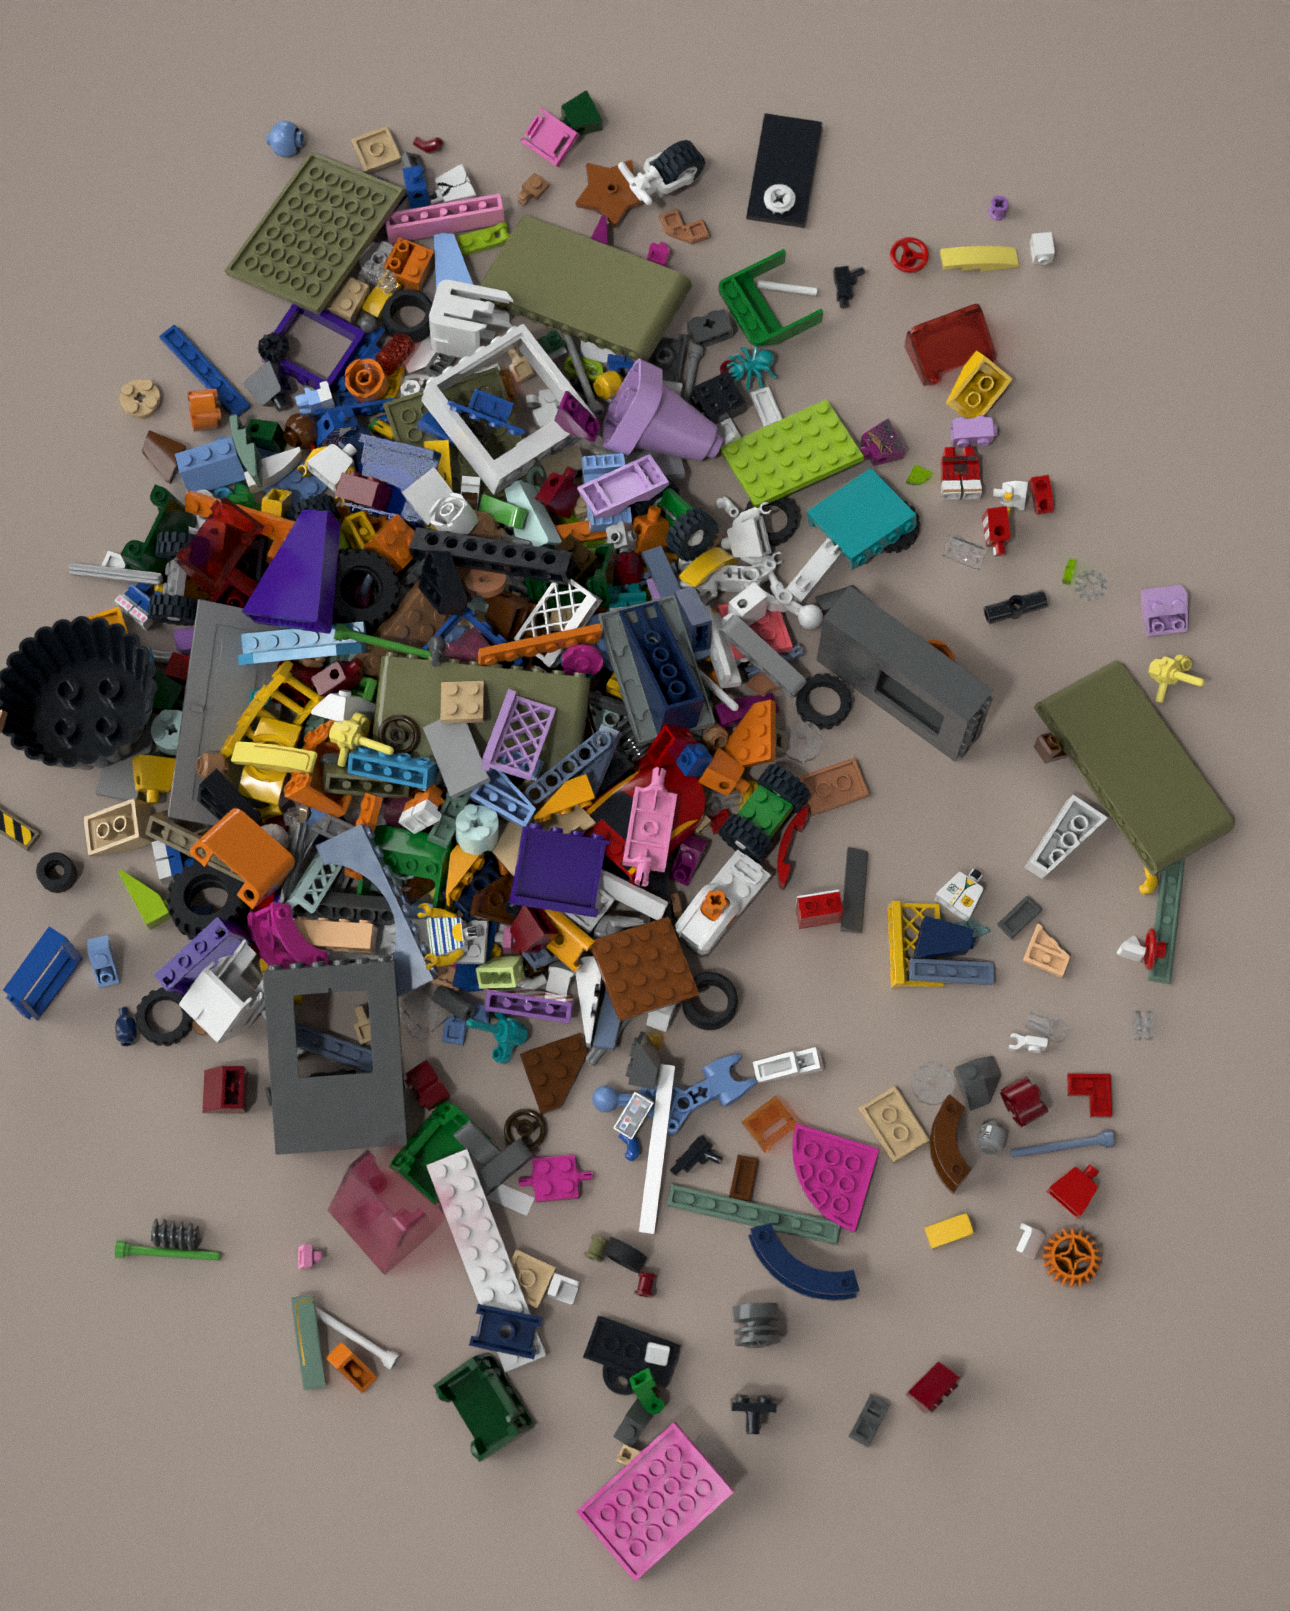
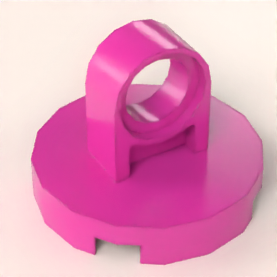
[561,643,603,676]

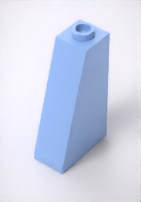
[434,232,473,290]

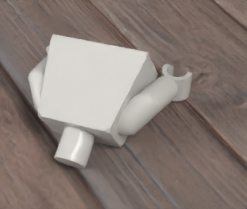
[721,502,783,565]

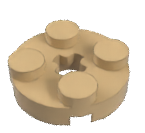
[120,379,161,419]

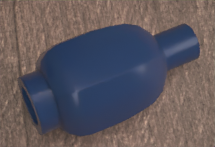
[115,1007,137,1047]

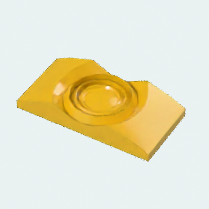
[238,717,302,806]

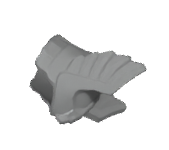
[593,913,645,940]

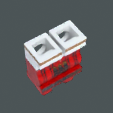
[940,446,982,501]

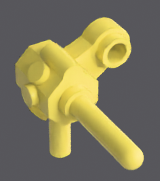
[1148,654,1205,703]
[329,712,394,767]

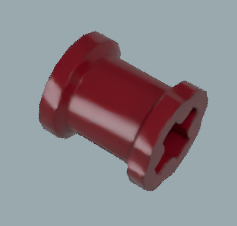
[634,1272,657,1298]

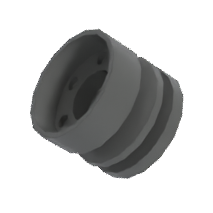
[732,1302,781,1348]

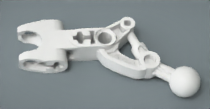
[678,557,823,630]

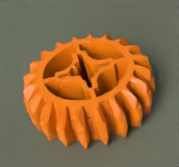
[1042,1228,1102,1288]

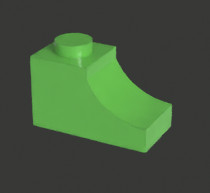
[351,677,378,704]

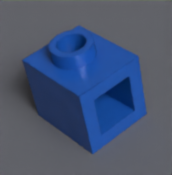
[676,744,713,777]

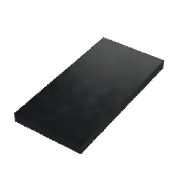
[746,113,822,228]

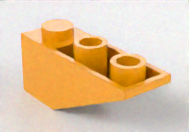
[534,774,595,823]
[446,844,485,906]

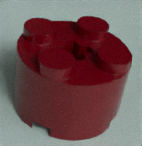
[1000,1076,1049,1128]

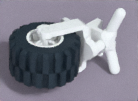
[618,140,706,205]

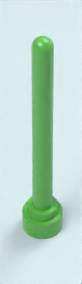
[334,623,432,659]
[115,1240,221,1261]

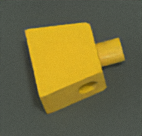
[261,488,292,540]
[132,754,175,805]

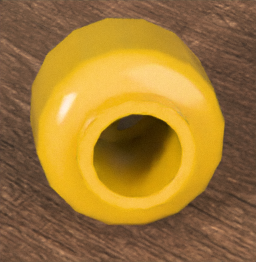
[594,370,624,399]

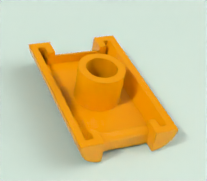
[544,909,595,973]

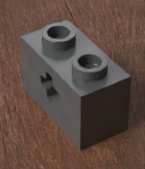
[687,309,733,348]

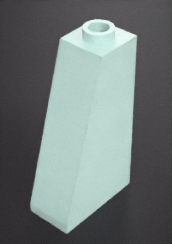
[505,480,562,549]

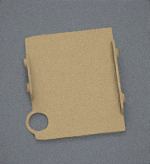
[491,776,596,877]

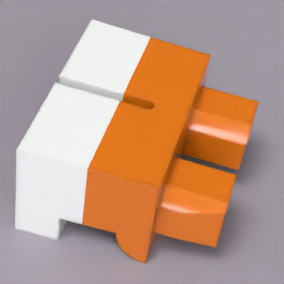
[399,785,446,834]

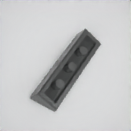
[840,847,868,933]

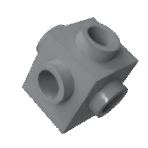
[605,521,637,554]

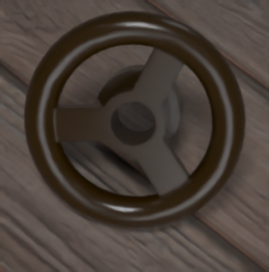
[378,715,420,754]
[504,1109,547,1151]

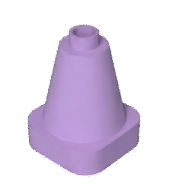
[603,358,723,462]

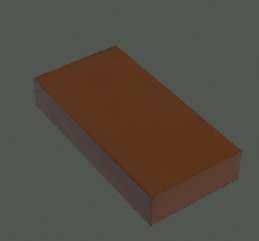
[729,1155,759,1202]

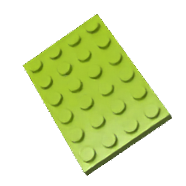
[720,399,864,508]

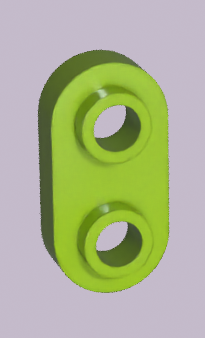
[564,356,603,382]

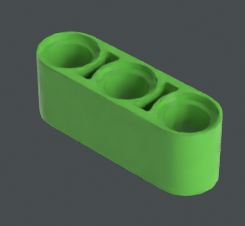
[477,494,528,530]

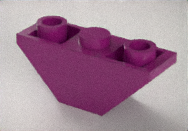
[554,391,601,442]

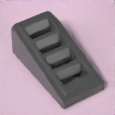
[424,352,457,377]

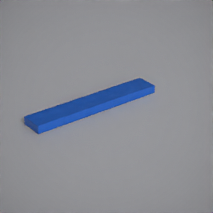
[159,324,251,417]

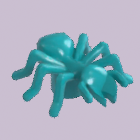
[727,346,777,391]

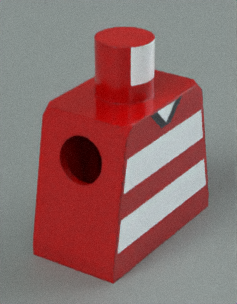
[982,506,1010,557]

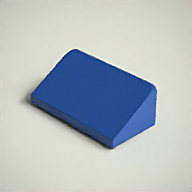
[417,411,455,447]

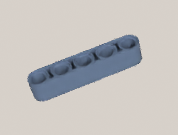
[525,731,612,804]

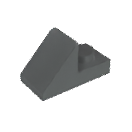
[613,1399,653,1448]

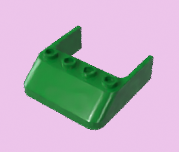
[718,249,823,346]
[357,825,453,909]

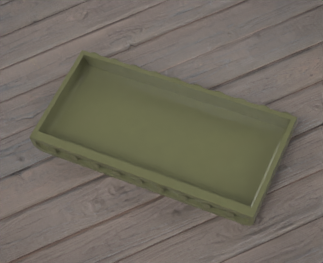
[479,215,692,362]
[372,652,591,779]
[1034,660,1234,877]

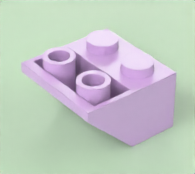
[1141,584,1188,636]

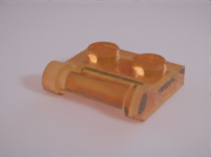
[741,1096,797,1153]

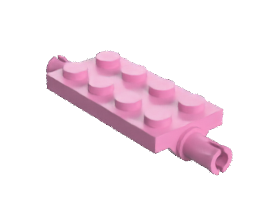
[622,767,677,886]

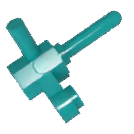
[466,1012,528,1064]

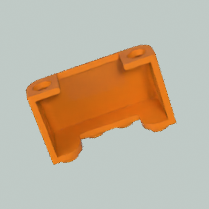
[284,720,361,818]
[189,808,295,909]

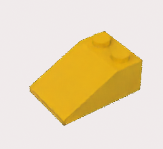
[946,351,1013,419]

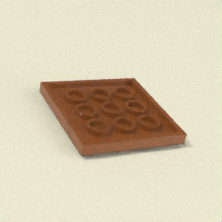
[591,917,699,1022]

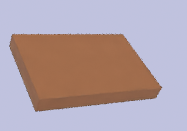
[798,757,870,817]

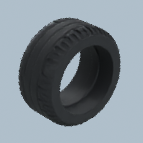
[382,289,432,344]
[682,972,738,1030]

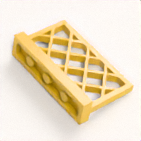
[887,901,944,988]

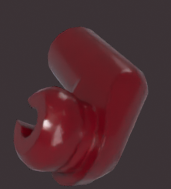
[413,137,443,153]

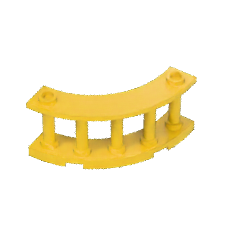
[219,660,326,760]

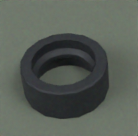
[603,1237,647,1273]

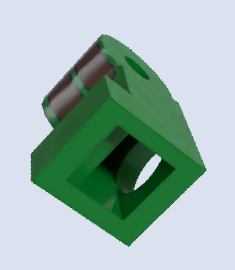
[629,1368,664,1414]

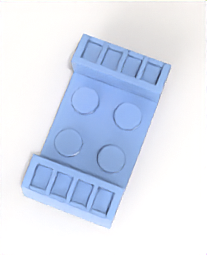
[581,453,632,533]

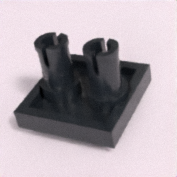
[730,1395,777,1435]

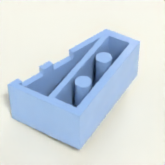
[470,768,537,828]

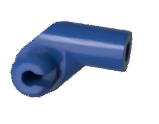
[618,1133,640,1161]

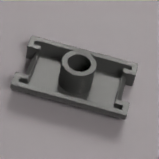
[648,333,688,383]

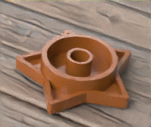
[576,160,645,228]

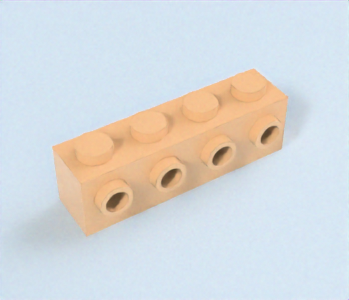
[293,916,378,954]

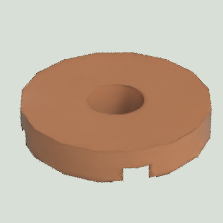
[465,569,507,598]

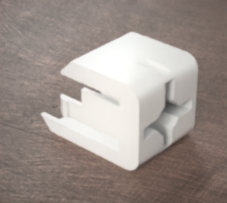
[429,280,513,358]
[179,939,265,1044]

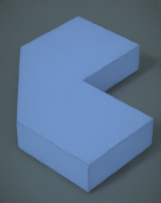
[442,1003,491,1046]

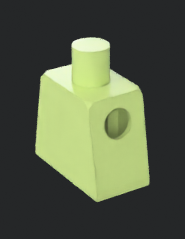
[476,956,525,989]

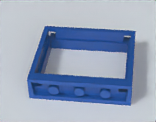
[419,607,525,669]
[3,926,83,1021]

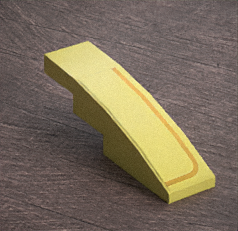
[231,742,318,773]

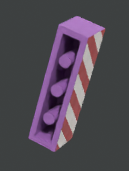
[485,987,574,1023]

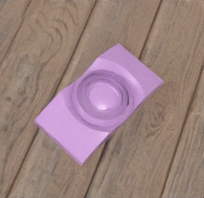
[577,454,669,518]

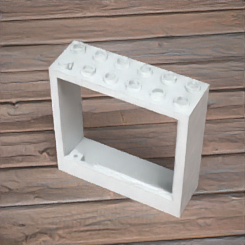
[421,324,596,495]

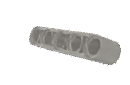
[719,615,807,698]

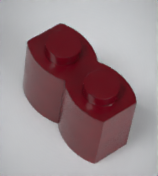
[404,1059,450,1111]

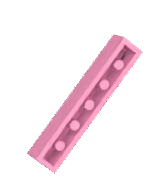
[385,194,505,244]

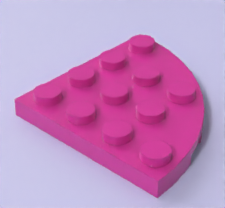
[792,1123,879,1233]

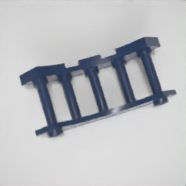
[748,1223,860,1301]

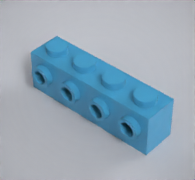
[348,745,437,789]

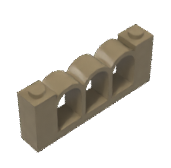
[145,810,245,883]

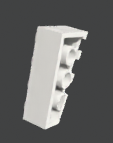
[1024,795,1108,879]

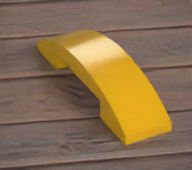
[679,547,738,589]

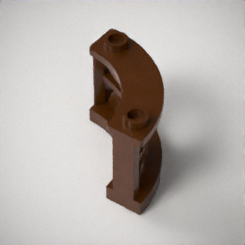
[929,1095,971,1194]

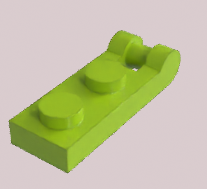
[455,222,511,257]

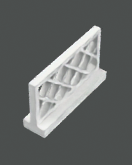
[514,578,603,669]

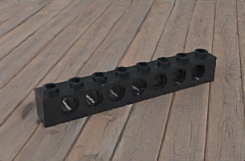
[409,527,576,585]

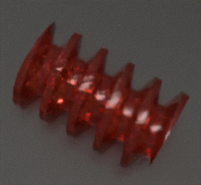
[375,333,415,375]

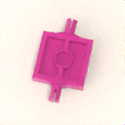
[518,1155,592,1203]

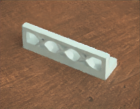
[285,839,342,914]

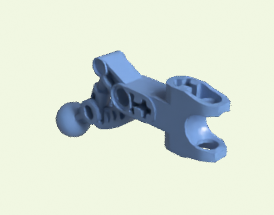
[592,1053,757,1136]

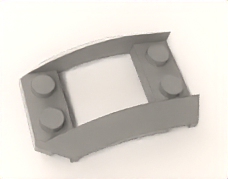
[280,814,355,893]

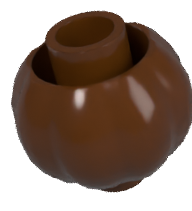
[284,413,319,450]

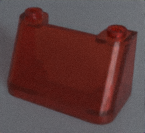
[904,304,997,386]
[175,496,265,597]

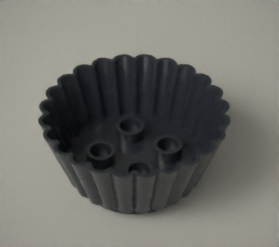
[0,616,157,770]

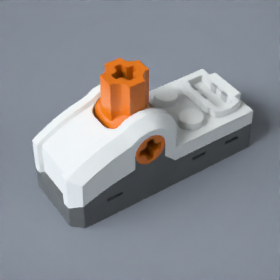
[675,850,771,958]

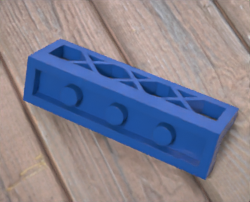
[452,921,497,992]

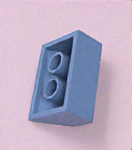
[175,436,246,492]

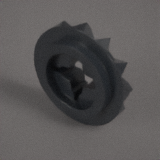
[257,332,290,362]

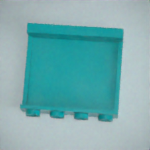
[807,468,917,570]

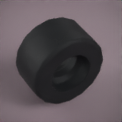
[36,852,77,893]

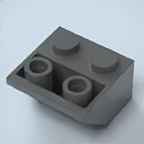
[626,1031,662,1090]

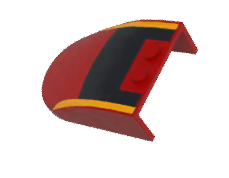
[584,764,705,886]

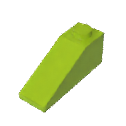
[117,870,171,930]

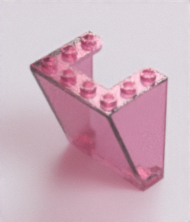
[328,1149,434,1275]

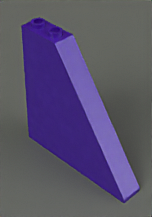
[242,509,341,634]

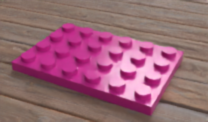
[576,1422,735,1581]

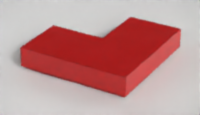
[1067,1073,1112,1118]

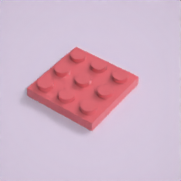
[716,604,793,659]

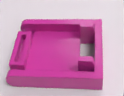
[521,108,580,167]

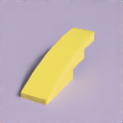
[940,246,1019,272]

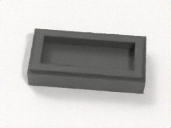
[997,896,1042,940]

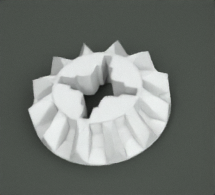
[764,184,795,214]

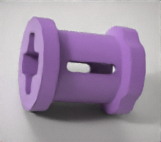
[989,196,1008,221]

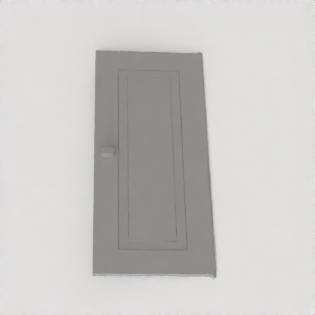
[167,599,292,826]

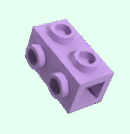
[950,416,997,448]

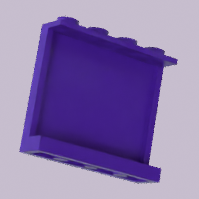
[510,823,610,918]

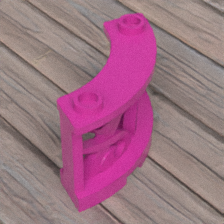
[247,902,328,968]

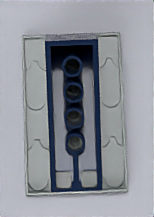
[598,595,715,746]

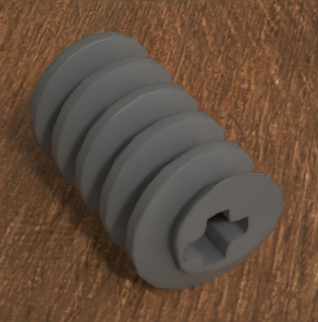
[612,717,651,763]
[151,1218,199,1251]

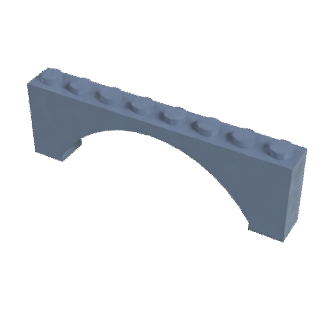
[316,824,438,997]

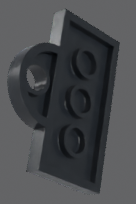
[583,1315,681,1396]

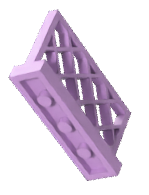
[481,689,556,781]

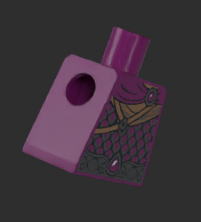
[859,418,905,466]

